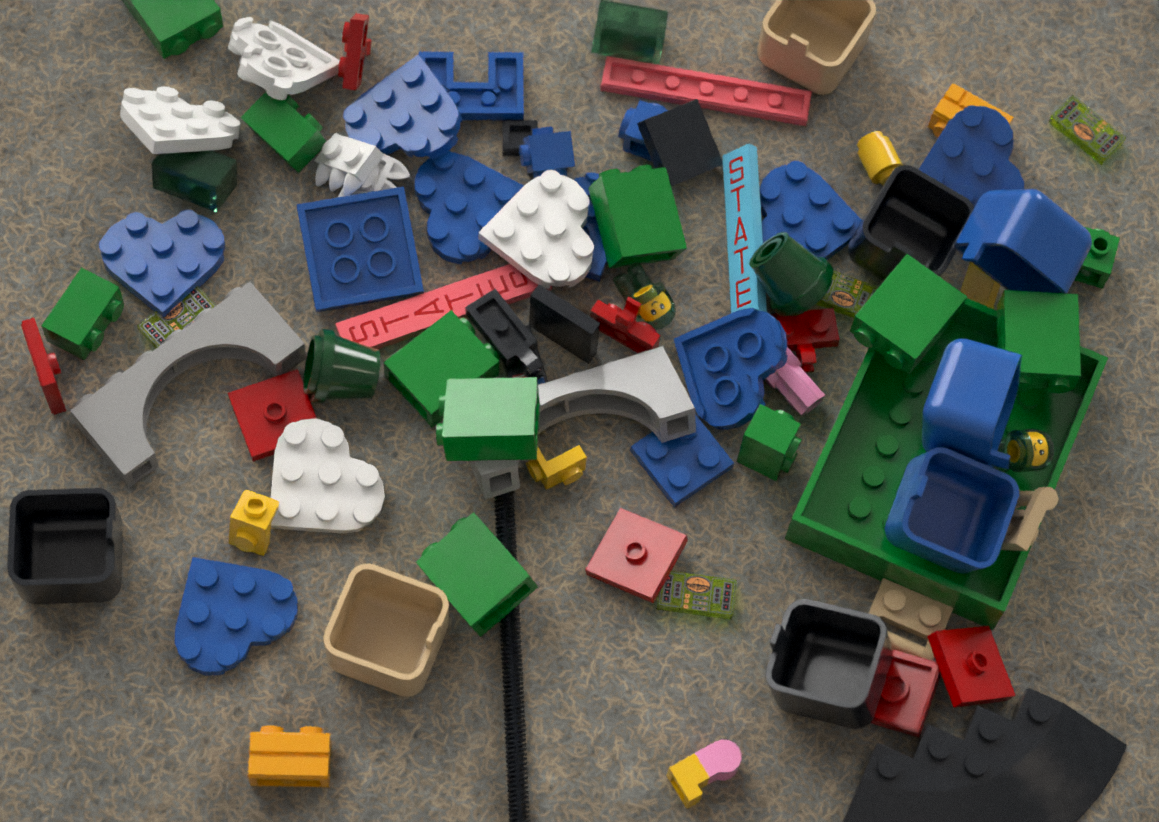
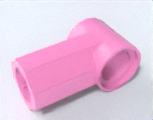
[765,347,825,417]

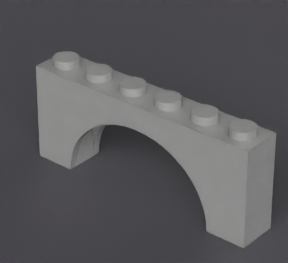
[70,282,306,488]
[468,346,696,499]

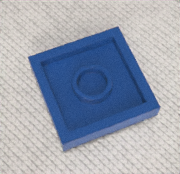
[630,414,734,507]

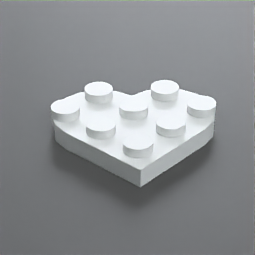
[228,17,340,100]
[120,87,241,154]
[478,170,594,289]
[271,418,385,533]

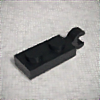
[465,289,544,380]

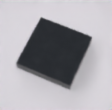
[637,99,723,186]
[529,285,600,364]

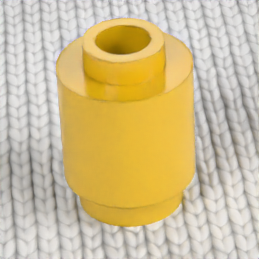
[857,131,903,186]

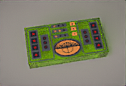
[1048,95,1126,165]
[816,271,879,318]
[137,285,216,349]
[656,571,737,620]

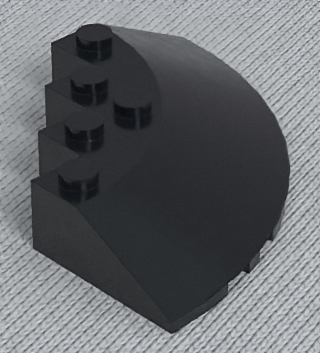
[842,688,1127,822]

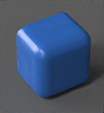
[954,189,1092,294]
[922,338,1022,469]
[885,447,1019,573]

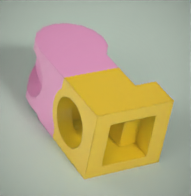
[667,740,742,809]

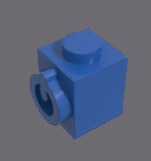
[618,100,668,161]
[519,127,575,178]

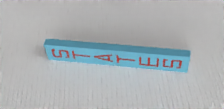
[723,143,767,313]

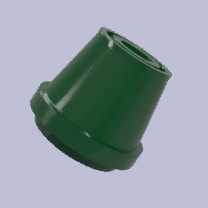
[749,232,834,317]
[303,329,380,404]

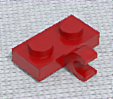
[338,13,372,90]
[590,297,661,354]
[771,308,840,373]

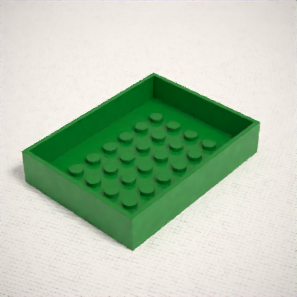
[785,298,1108,630]

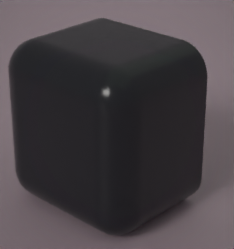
[848,165,974,281]
[7,488,123,604]
[766,599,893,729]

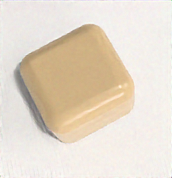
[757,0,876,95]
[324,564,449,697]

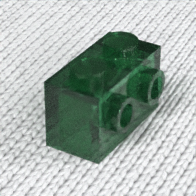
[591,0,668,64]
[152,150,237,212]

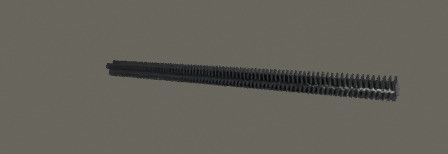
[494,491,530,822]

